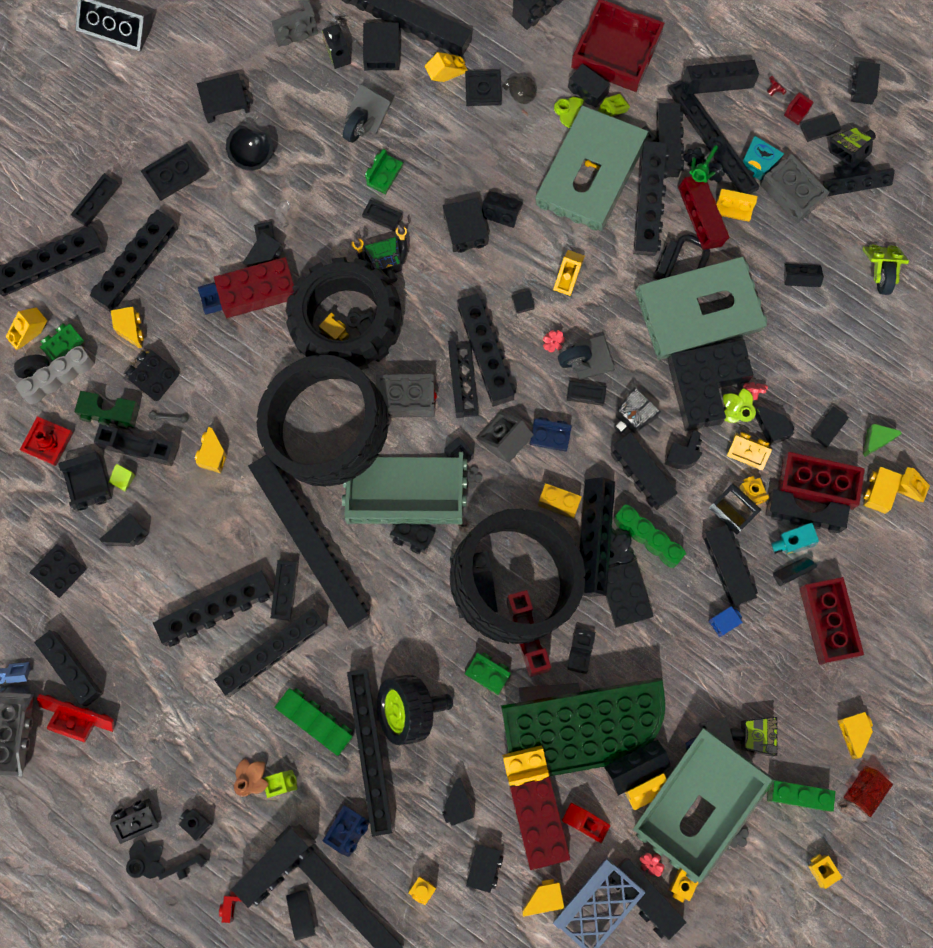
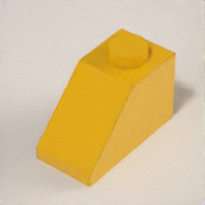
[553,250,585,296]
[837,712,873,759]
[522,879,564,917]

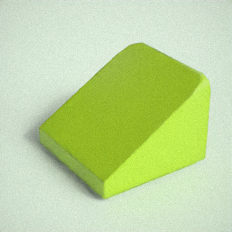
[109,464,136,492]

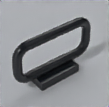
[653,234,710,280]

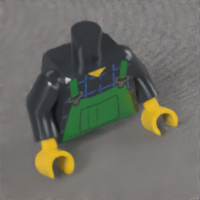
[351,226,409,283]

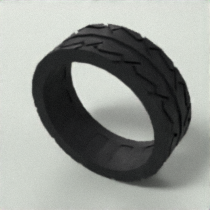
[256,355,389,487]
[449,508,585,644]

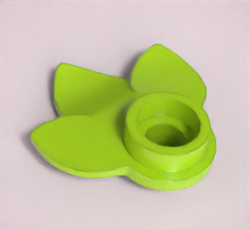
[554,97,584,128]
[723,388,756,423]

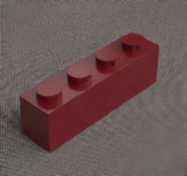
[678,176,730,250]

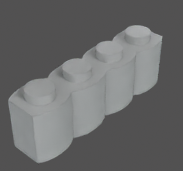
[16,346,94,404]

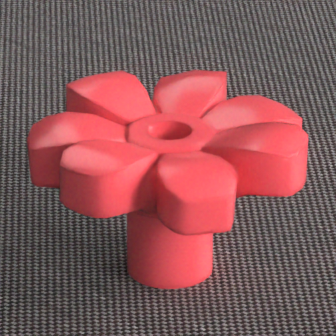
[543,330,565,352]
[743,382,768,400]
[639,853,665,877]

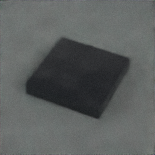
[465,70,502,106]

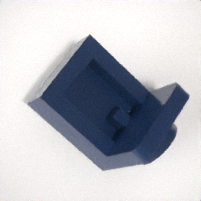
[198,282,222,315]

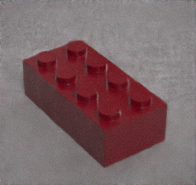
[214,257,294,318]
[778,452,865,510]
[799,577,864,665]
[509,777,570,870]

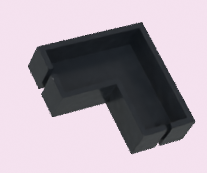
[668,340,754,431]

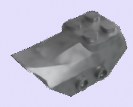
[0,685,35,777]

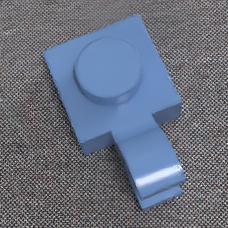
[0,662,31,684]

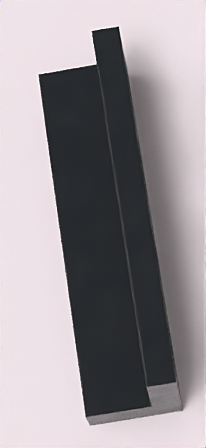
[448,340,479,418]

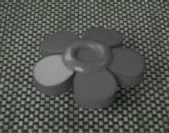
[463,467,482,489]
[729,829,749,848]

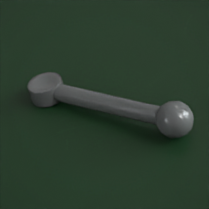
[148,412,188,423]

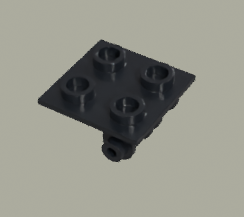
[29,544,86,598]

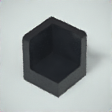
[444,437,474,463]

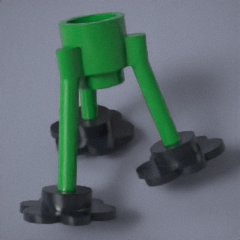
[683,135,728,183]

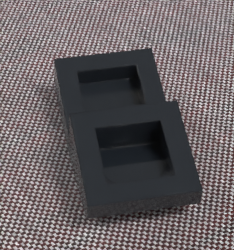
[567,628,596,674]
[286,890,316,941]

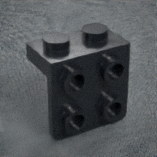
[123,349,179,401]

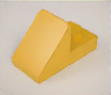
[897,467,930,503]

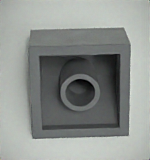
[476,411,533,463]

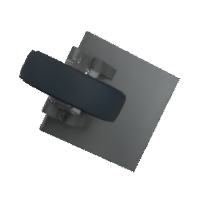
[343,84,392,143]
[558,335,615,380]

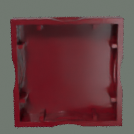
[571,0,665,92]

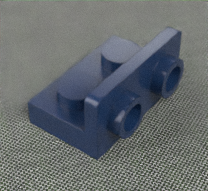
[530,417,572,452]
[323,805,370,857]

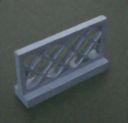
[553,856,646,948]

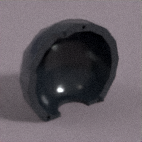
[226,125,273,171]

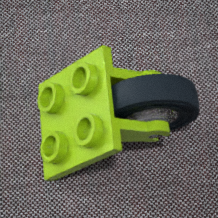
[862,244,909,295]

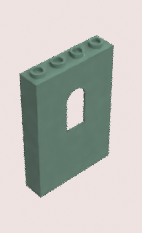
[536,106,648,231]
[635,257,767,360]
[633,728,775,883]

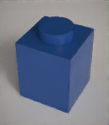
[709,606,743,638]

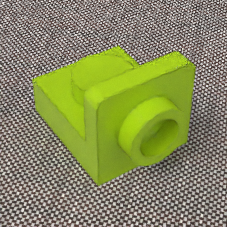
[598,94,630,117]
[262,770,298,798]

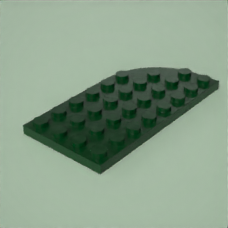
[501,677,665,777]

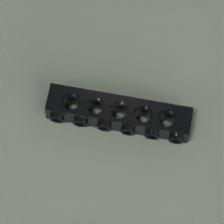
[633,141,669,256]
[90,210,179,313]
[0,226,105,297]
[457,293,516,407]
[579,477,615,597]
[153,570,273,647]
[214,608,326,697]

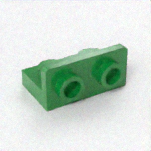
[365,149,403,195]
[40,323,84,361]
[464,652,511,695]

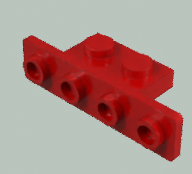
[37,694,115,743]

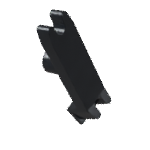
[158,853,210,880]

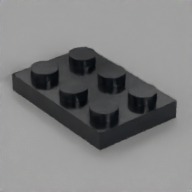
[140,143,207,201]
[606,561,654,628]

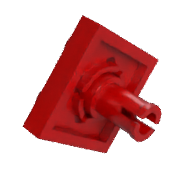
[20,416,73,466]

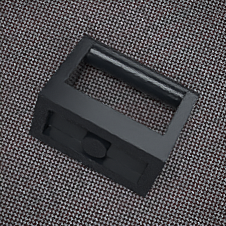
[709,483,762,535]

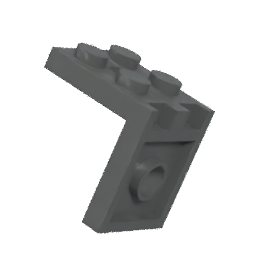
[271,0,318,47]

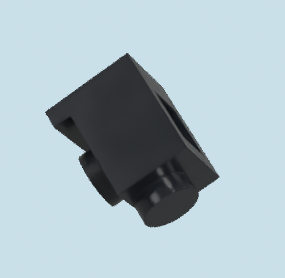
[178,808,213,841]

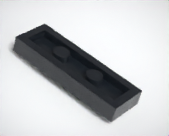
[70,173,120,227]
[270,560,298,621]

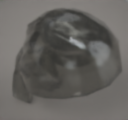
[502,76,537,104]

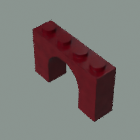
[506,590,551,678]

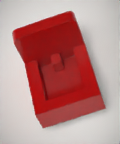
[219,891,242,923]

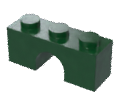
[74,391,140,429]

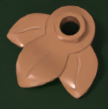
[234,759,269,797]

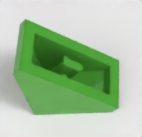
[863,424,902,457]

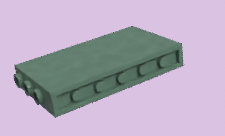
[342,452,467,524]

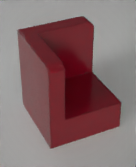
[784,92,814,125]

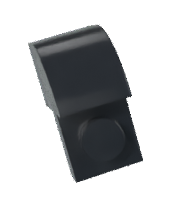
[665,430,702,470]

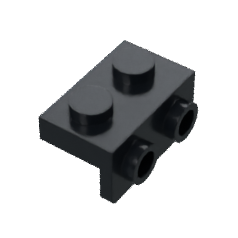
[481,191,523,228]

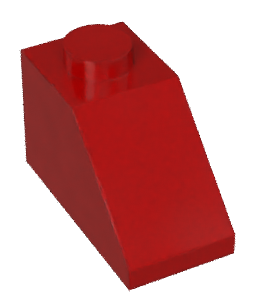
[562,803,611,844]

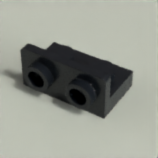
[390,523,435,555]
[110,799,159,844]

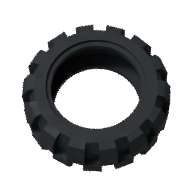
[285,257,403,370]

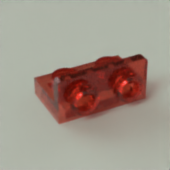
[844,766,893,817]

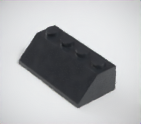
[75,0,153,51]

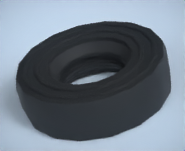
[14,354,50,379]

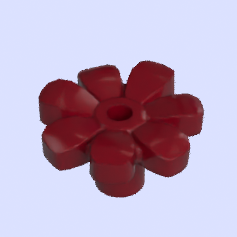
[767,76,787,96]

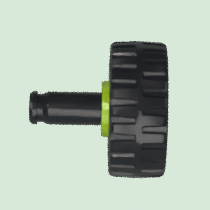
[377,675,453,746]

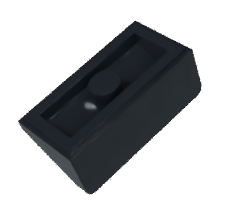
[784,263,824,287]
[773,557,817,586]

